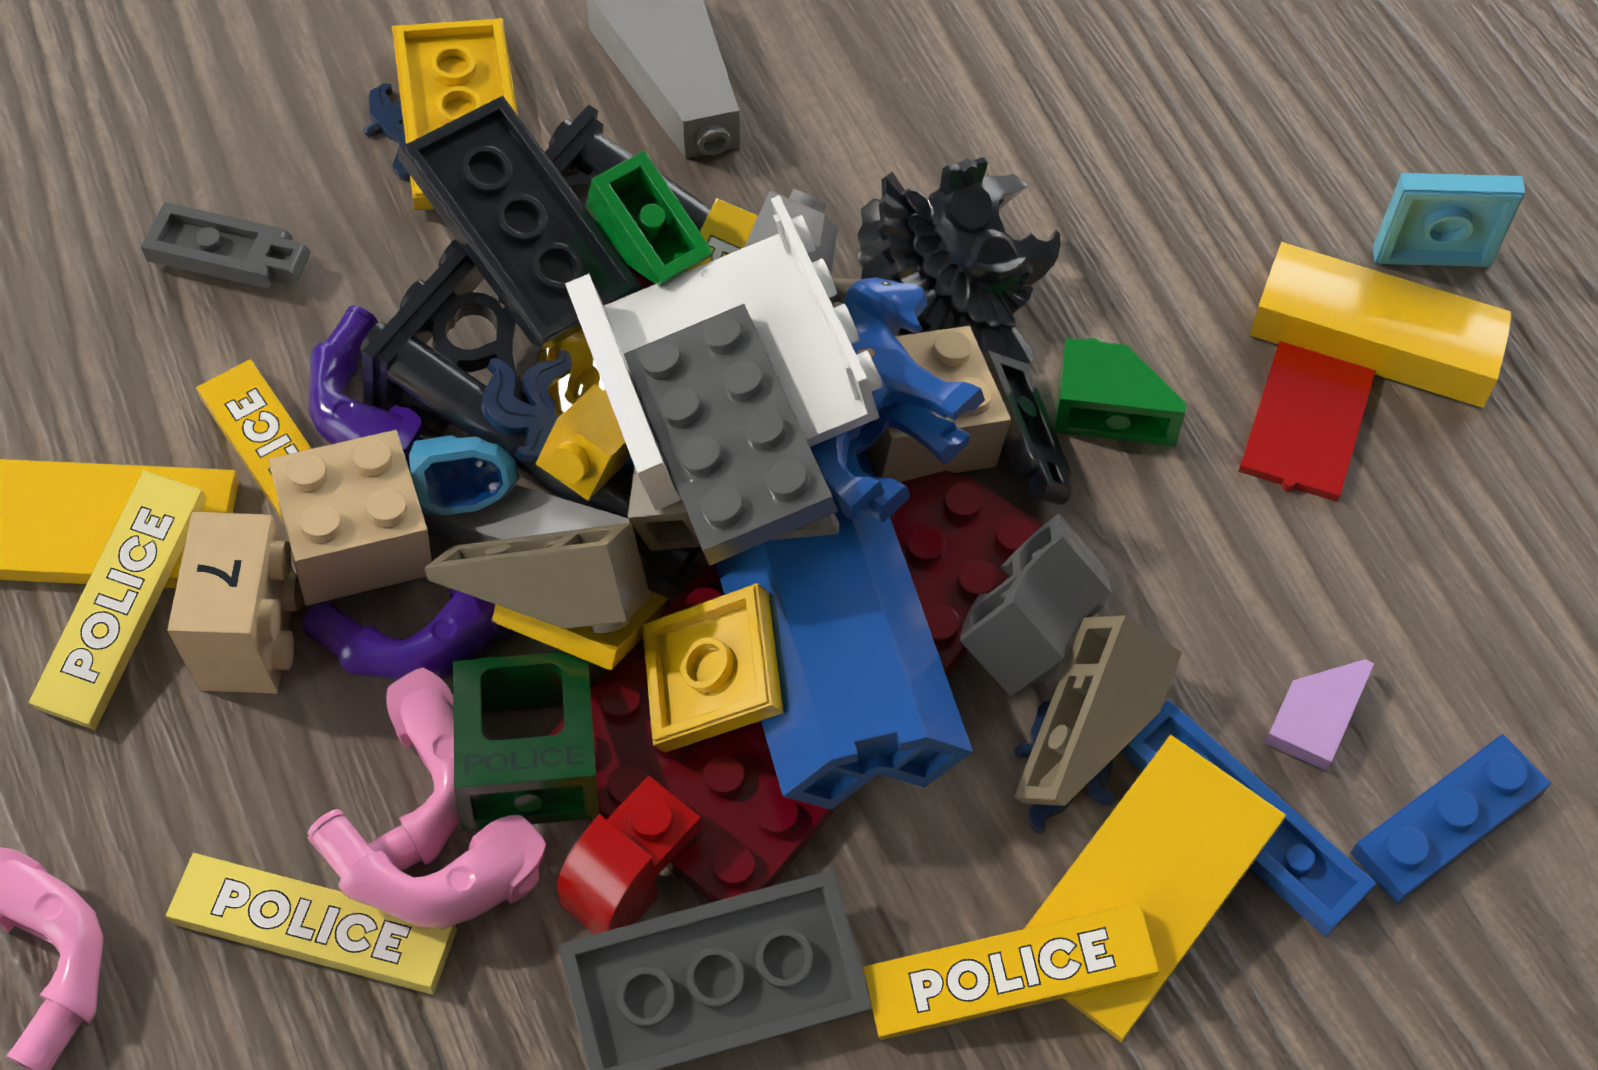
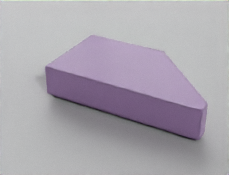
[1265,659,1374,771]

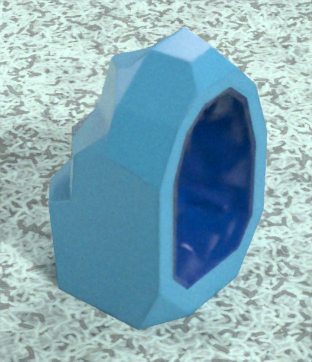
[409,435,520,515]

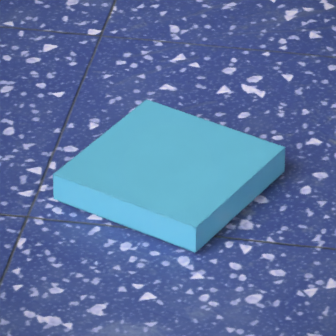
[1373,173,1525,267]

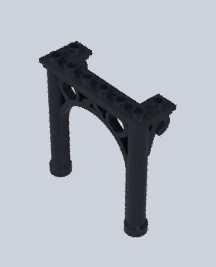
[360,104,712,584]

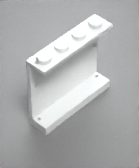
[565,195,882,511]

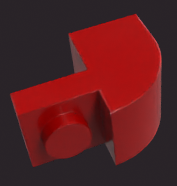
[557,775,702,934]

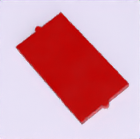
[1238,341,1376,502]

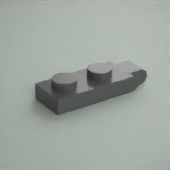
[141,202,311,288]

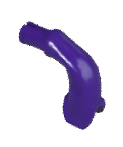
[308,305,424,474]
[302,589,515,680]

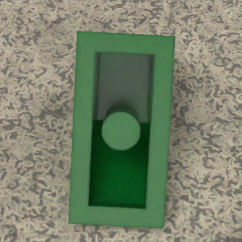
[585,150,713,286]
[1054,338,1186,446]

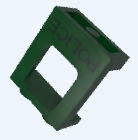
[453,651,600,831]

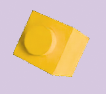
[535,384,630,501]

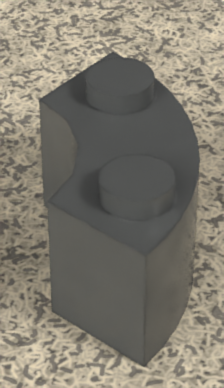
[960,513,1112,697]

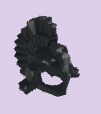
[857,157,1061,364]

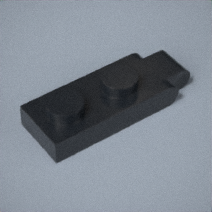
[983,350,1071,505]

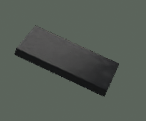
[398,96,643,353]

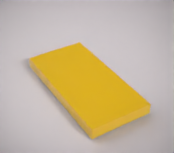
[392,18,518,211]
[0,459,240,588]
[1024,734,1286,1043]

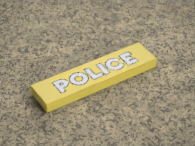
[28,470,207,730]
[166,853,457,995]

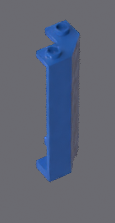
[716,450,973,810]

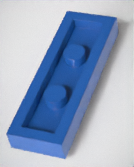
[1350,734,1551,905]

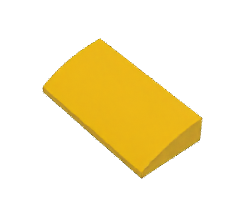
[1249,242,1511,408]

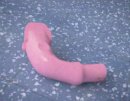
[368,668,460,872]
[307,809,546,928]
[0,847,104,1070]

